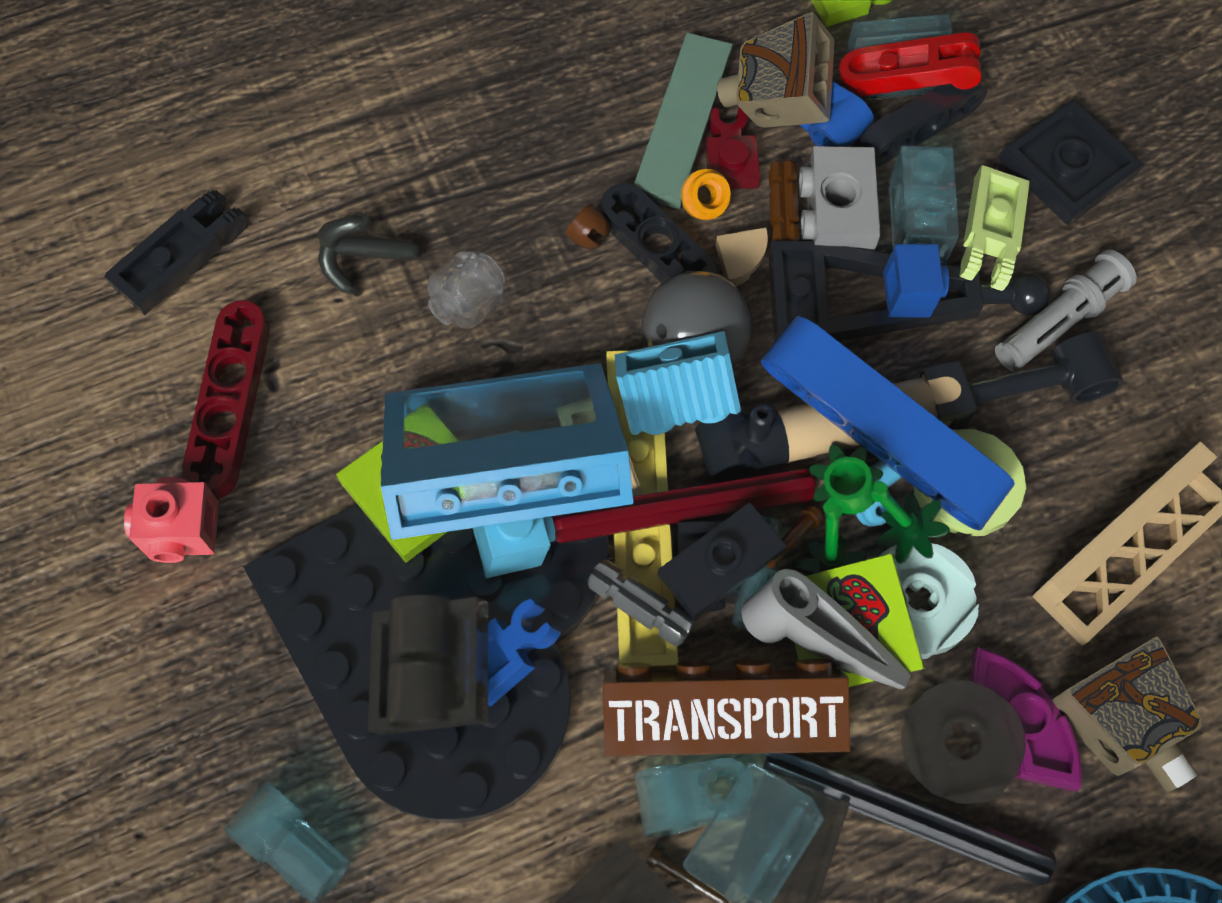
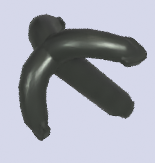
[317,213,421,297]

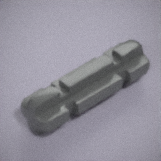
[588,559,694,646]

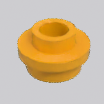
[681,169,731,220]

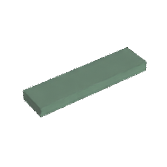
[634,33,733,209]

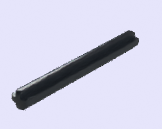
[762,753,1056,885]

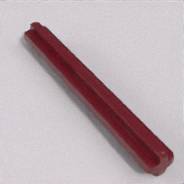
[552,469,816,543]

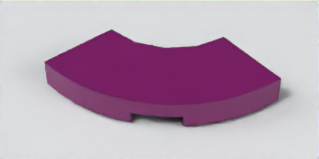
[965,647,1082,792]

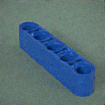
[761,316,1015,531]

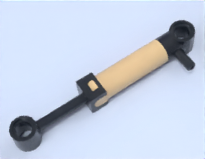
[695,331,1124,483]

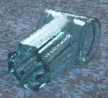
[223,780,352,903]

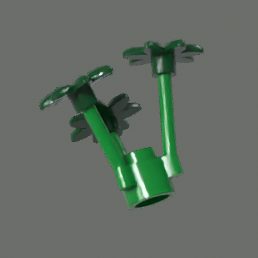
[793,445,950,575]

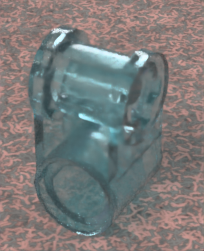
[634,758,754,838]

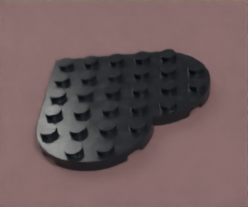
[243,471,609,823]

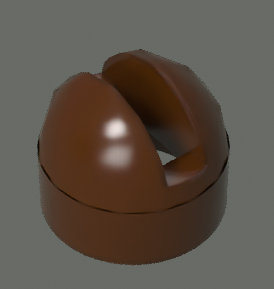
[565,204,610,250]

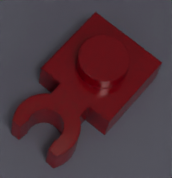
[705,107,760,189]

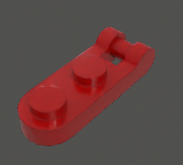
[839,32,982,96]

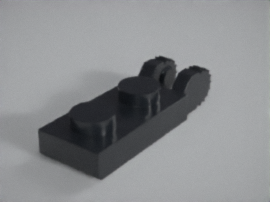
[104,189,249,315]

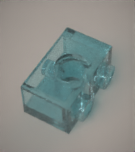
[889,146,959,264]

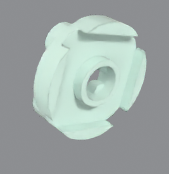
[879,543,979,659]

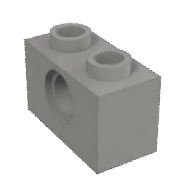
[798,146,880,251]

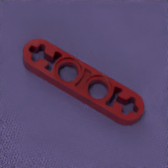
[182,300,269,500]

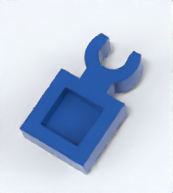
[451,599,561,706]

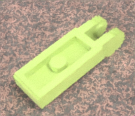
[959,165,1030,291]

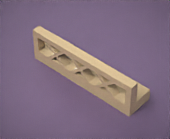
[1032,442,1222,646]

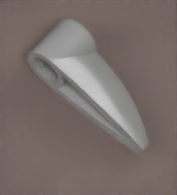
[741,569,911,690]

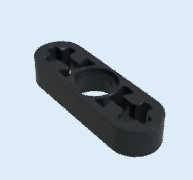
[858,82,987,166]
[602,183,716,283]

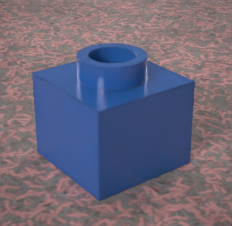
[883,244,949,317]

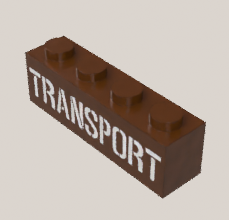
[603,659,850,756]

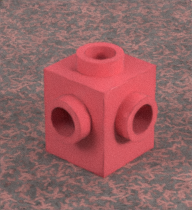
[124,477,219,563]

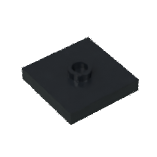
[998,99,1144,226]

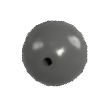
[642,270,752,369]

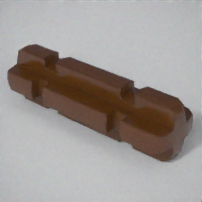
[769,160,800,241]

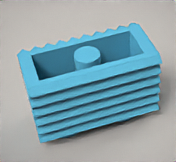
[615,331,741,435]

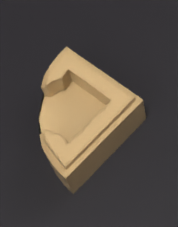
[715,227,768,286]

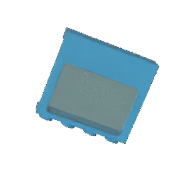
[381,363,634,540]

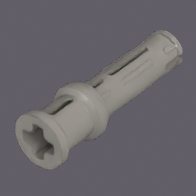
[995,249,1137,372]

